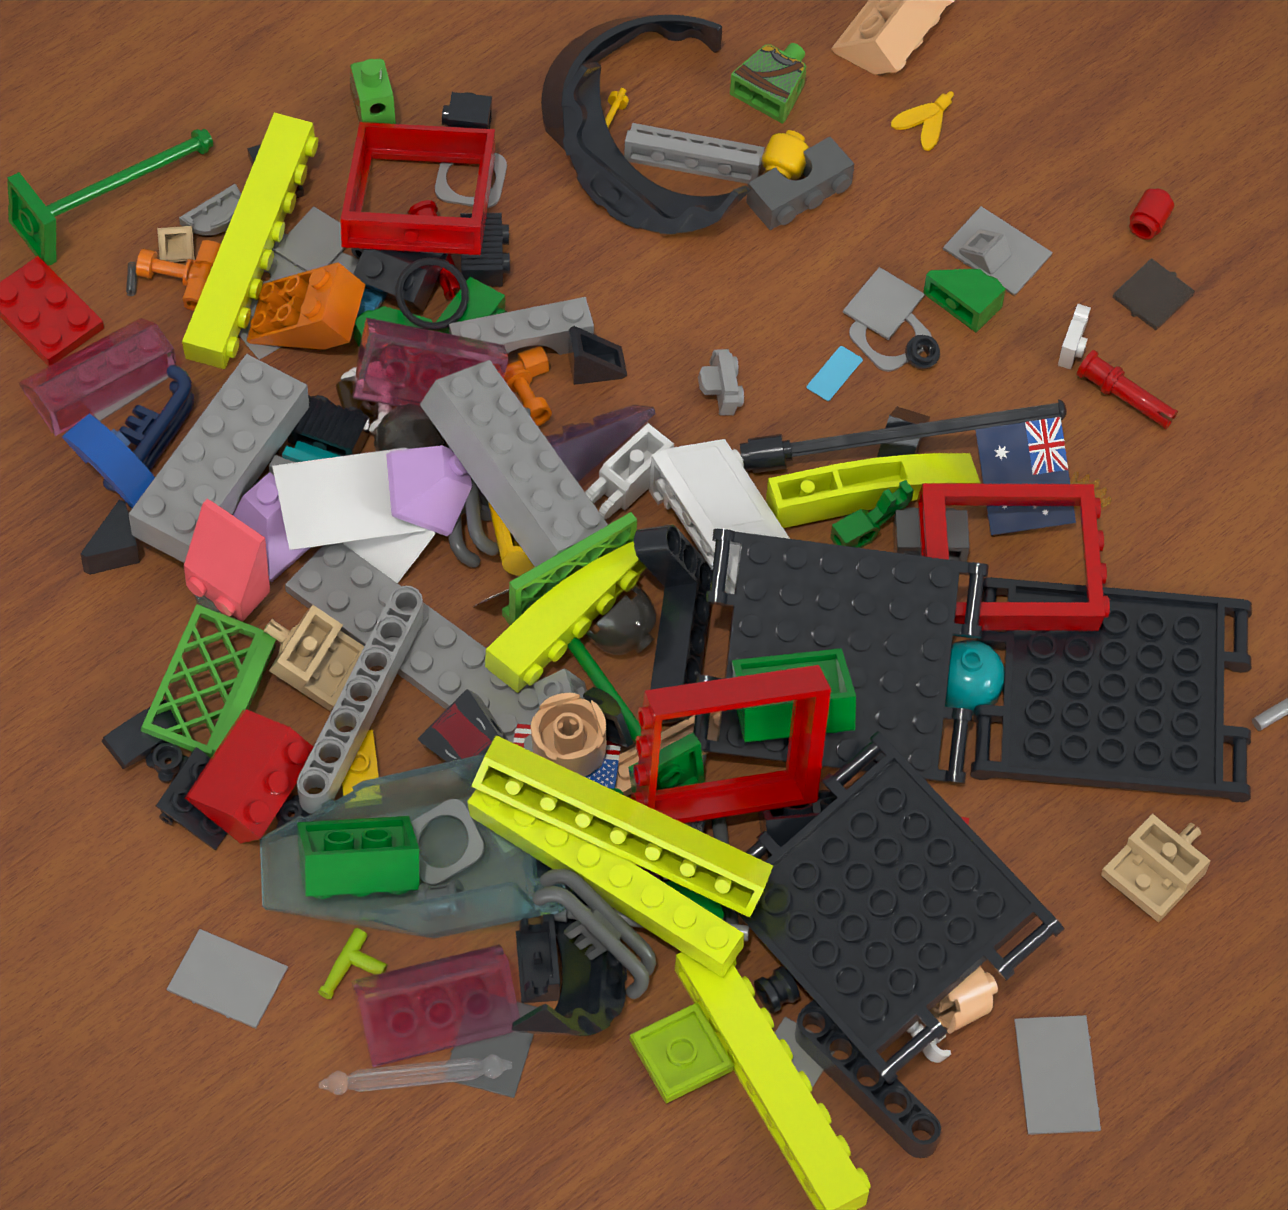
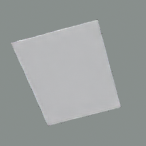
[272,448,425,550]

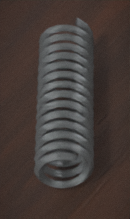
[126,262,137,296]

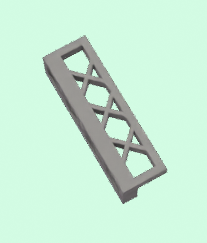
[624,123,765,184]

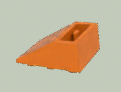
[246,262,366,349]

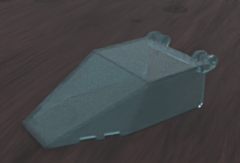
[260,753,567,939]

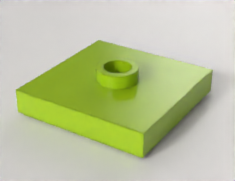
[629,1002,734,1104]

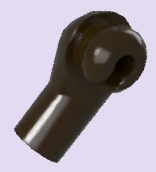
[336,380,379,421]

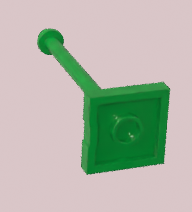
[7,129,213,266]
[568,637,705,793]

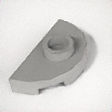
[179,184,241,235]

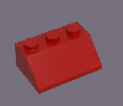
[185,709,314,844]

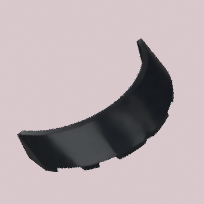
[541,15,722,150]
[561,62,751,234]
[512,856,627,1036]

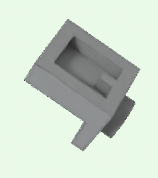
[534,668,587,705]

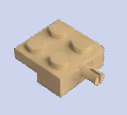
[263,605,365,711]
[1101,814,1211,923]

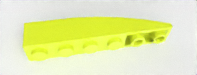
[766,453,980,528]
[485,541,647,693]

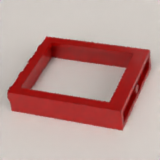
[340,122,495,255]
[917,483,1110,631]
[631,665,831,823]

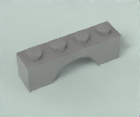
[449,297,594,372]

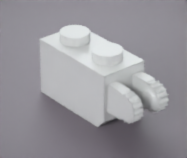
[585,423,674,519]

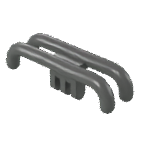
[446,444,499,568]
[532,869,656,999]

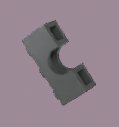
[746,136,855,230]

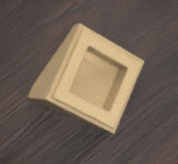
[157,226,195,262]

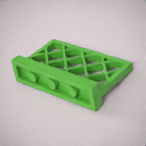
[502,512,637,625]
[141,604,277,757]

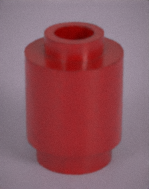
[1129,188,1174,240]

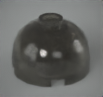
[374,403,446,452]
[585,584,657,656]

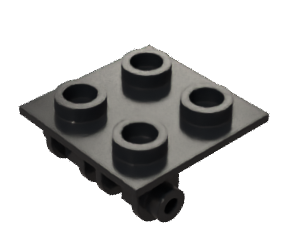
[155,747,227,850]

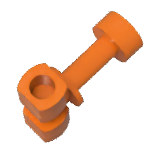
[136,240,221,311]
[492,346,552,426]

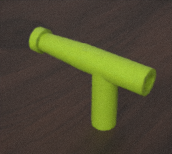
[318,928,388,999]

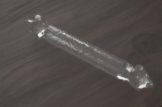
[319,1054,512,1095]

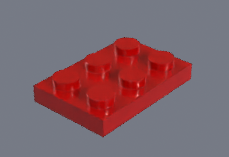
[0,256,104,368]

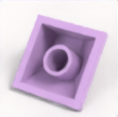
[386,446,472,536]
[233,472,311,583]

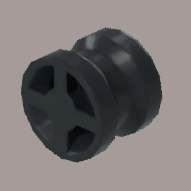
[754,966,800,1014]

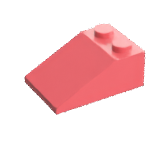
[184,498,270,622]

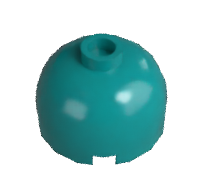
[945,640,1005,710]

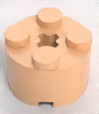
[531,693,607,777]
[930,966,998,1034]

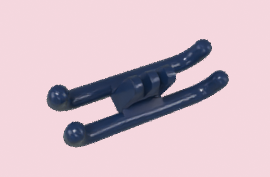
[103,365,194,492]

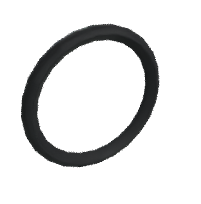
[396,258,469,330]

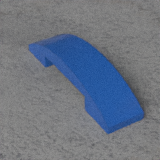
[62,413,155,508]

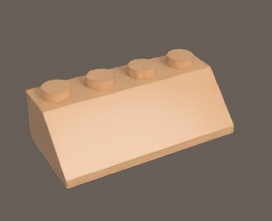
[831,0,954,75]

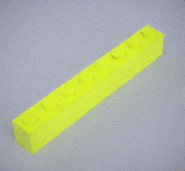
[182,112,319,369]
[471,735,773,918]
[467,789,744,978]
[675,952,871,1210]

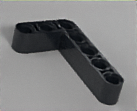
[634,524,712,724]
[795,999,941,1159]

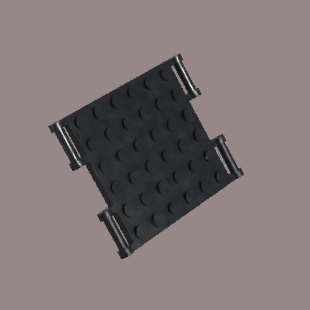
[693,529,989,784]
[970,577,1252,802]
[735,731,1065,1084]

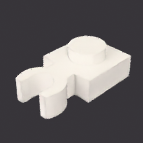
[1058,304,1091,369]

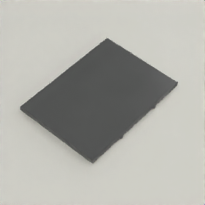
[444,990,537,1098]

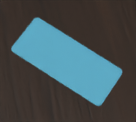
[807,346,863,401]

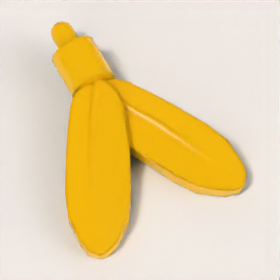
[891,91,954,151]

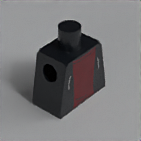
[418,689,508,778]

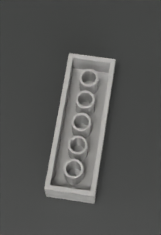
[129,354,309,563]
[420,360,608,567]

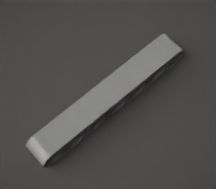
[297,586,424,814]

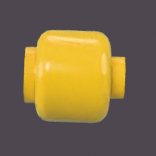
[761,130,809,180]

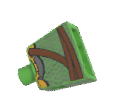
[730,43,807,124]
[350,58,396,124]

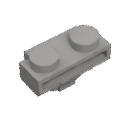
[698,349,744,416]

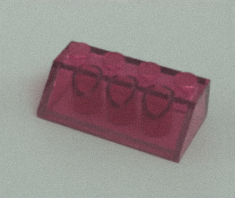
[19,318,176,436]
[353,318,509,412]
[351,944,520,1067]

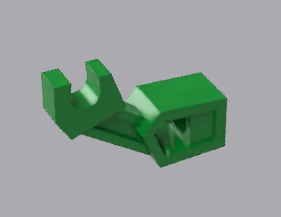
[830,480,914,548]

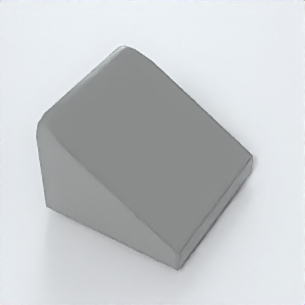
[959,229,1011,274]

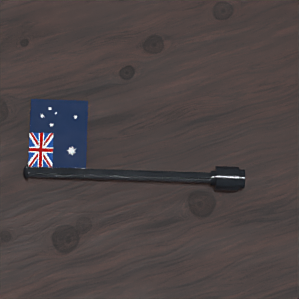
[740,399,1076,535]

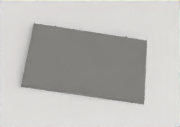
[1014,1015,1101,1135]

